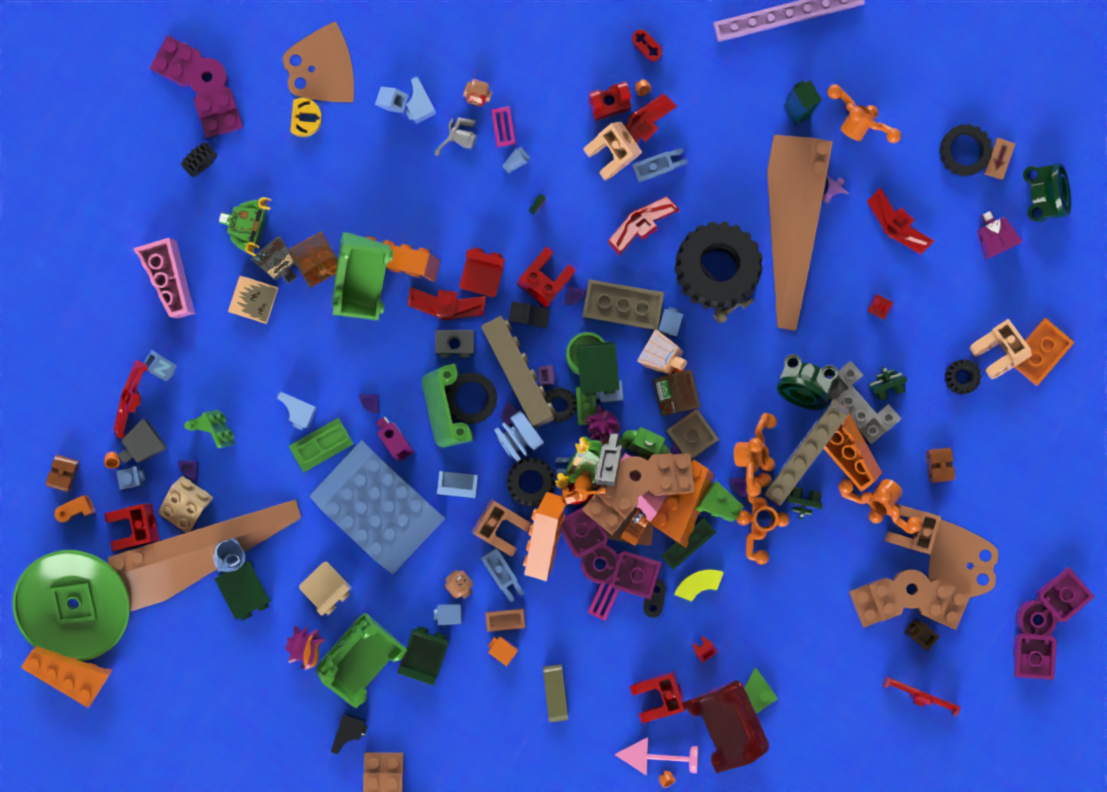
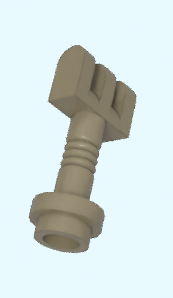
[713,298,754,323]

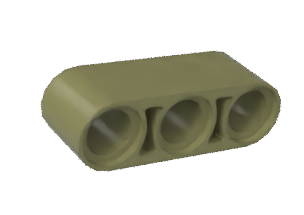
[543,664,568,723]

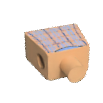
[637,329,687,374]

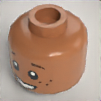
[445,570,473,599]

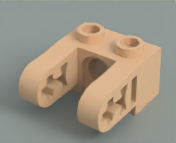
[583,121,643,181]
[969,319,1032,379]

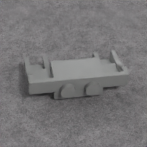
[829,361,901,445]

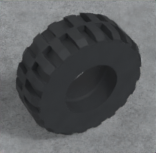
[674,221,763,311]

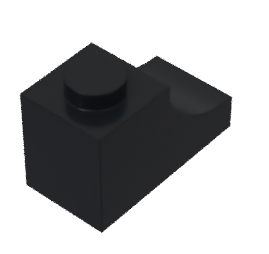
[509,302,550,329]
[331,713,368,754]

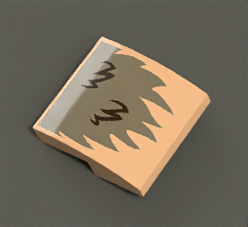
[228,276,278,324]

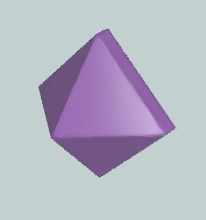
[538,365,556,386]

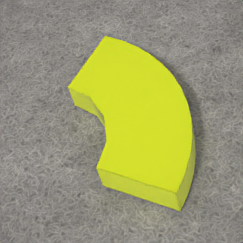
[674,570,724,601]

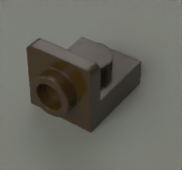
[904,618,940,652]

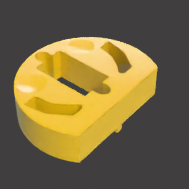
[290,98,322,137]

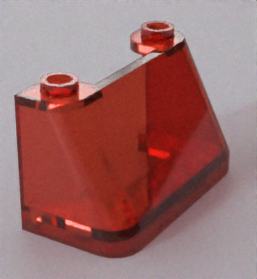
[684,680,769,773]

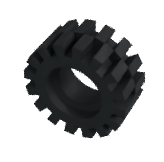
[181,142,217,177]
[944,359,982,395]
[544,387,577,422]

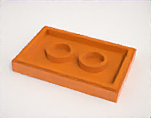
[1014,318,1075,386]

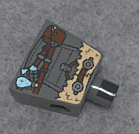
[251,236,297,284]

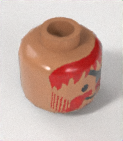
[463,79,492,107]

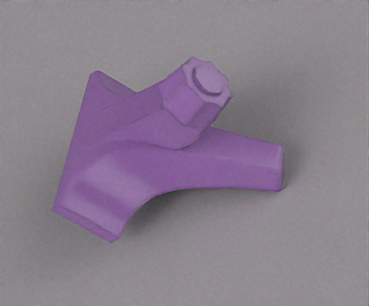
[822,176,849,204]

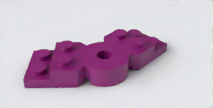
[150,35,243,139]
[560,506,662,600]
[1013,567,1095,680]

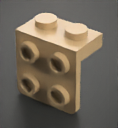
[158,476,214,533]
[299,562,352,616]

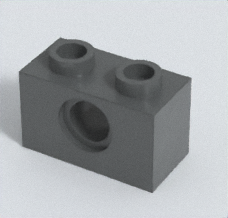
[435,330,475,358]

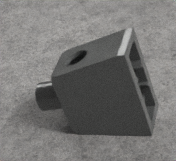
[118,419,169,463]

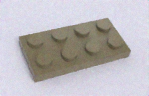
[582,279,664,330]

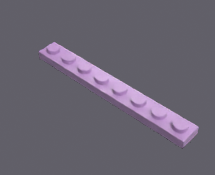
[713,0,865,42]

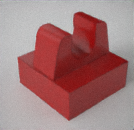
[867,294,893,320]
[692,637,718,663]

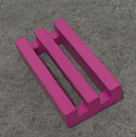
[491,106,516,148]
[588,581,619,621]

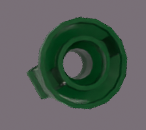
[1023,163,1072,222]
[776,354,839,410]

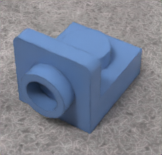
[116,466,146,490]

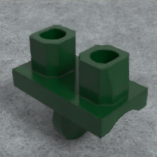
[868,366,908,401]
[785,487,823,520]

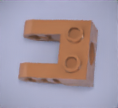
[471,499,532,556]
[884,504,941,555]

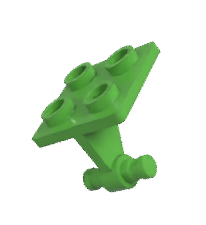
[184,410,235,449]

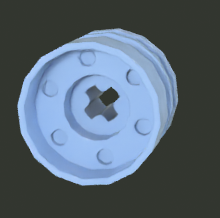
[494,410,544,462]

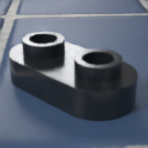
[643,579,666,618]

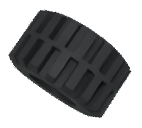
[507,458,555,506]

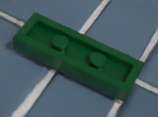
[660,518,717,570]

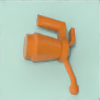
[562,475,607,504]

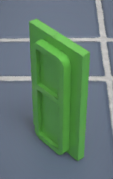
[289,418,354,473]

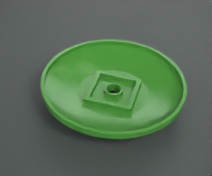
[12,550,130,661]

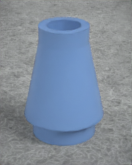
[502,146,531,174]

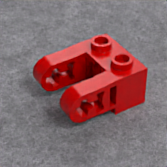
[588,81,631,121]
[517,246,577,309]
[104,503,160,551]
[629,670,687,723]

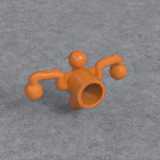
[827,84,902,143]
[734,413,777,497]
[736,473,790,565]
[838,479,922,534]

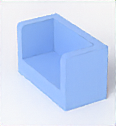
[437,471,479,498]

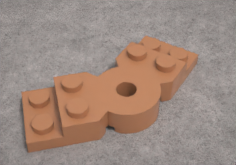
[582,453,695,535]
[849,569,971,630]
[363,752,404,792]

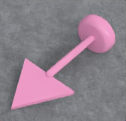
[614,737,698,776]

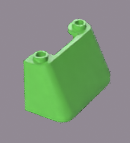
[332,232,393,320]
[422,363,474,448]
[316,613,407,708]

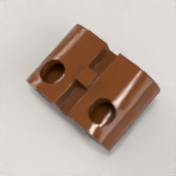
[926,447,955,483]
[46,455,80,493]

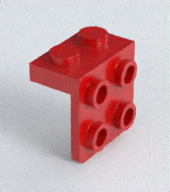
[459,247,505,297]

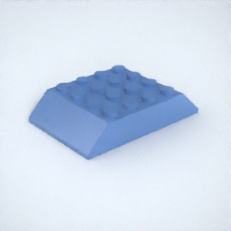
[309,440,445,575]

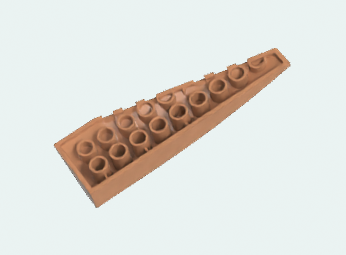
[767,135,833,331]
[108,499,302,612]

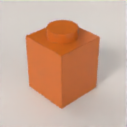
[487,636,518,667]

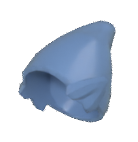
[213,538,245,572]

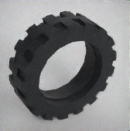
[939,124,993,177]
[446,373,497,424]

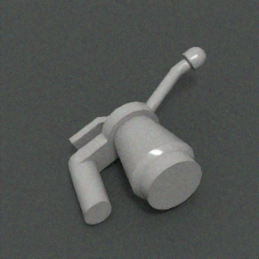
[434,117,477,156]

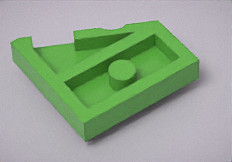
[696,481,744,522]
[735,667,778,721]

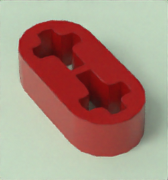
[632,29,662,62]

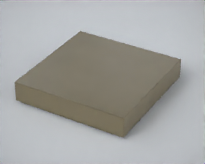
[666,409,719,459]

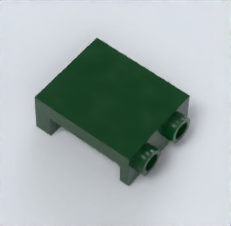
[576,341,620,396]
[214,560,272,621]
[397,626,450,686]

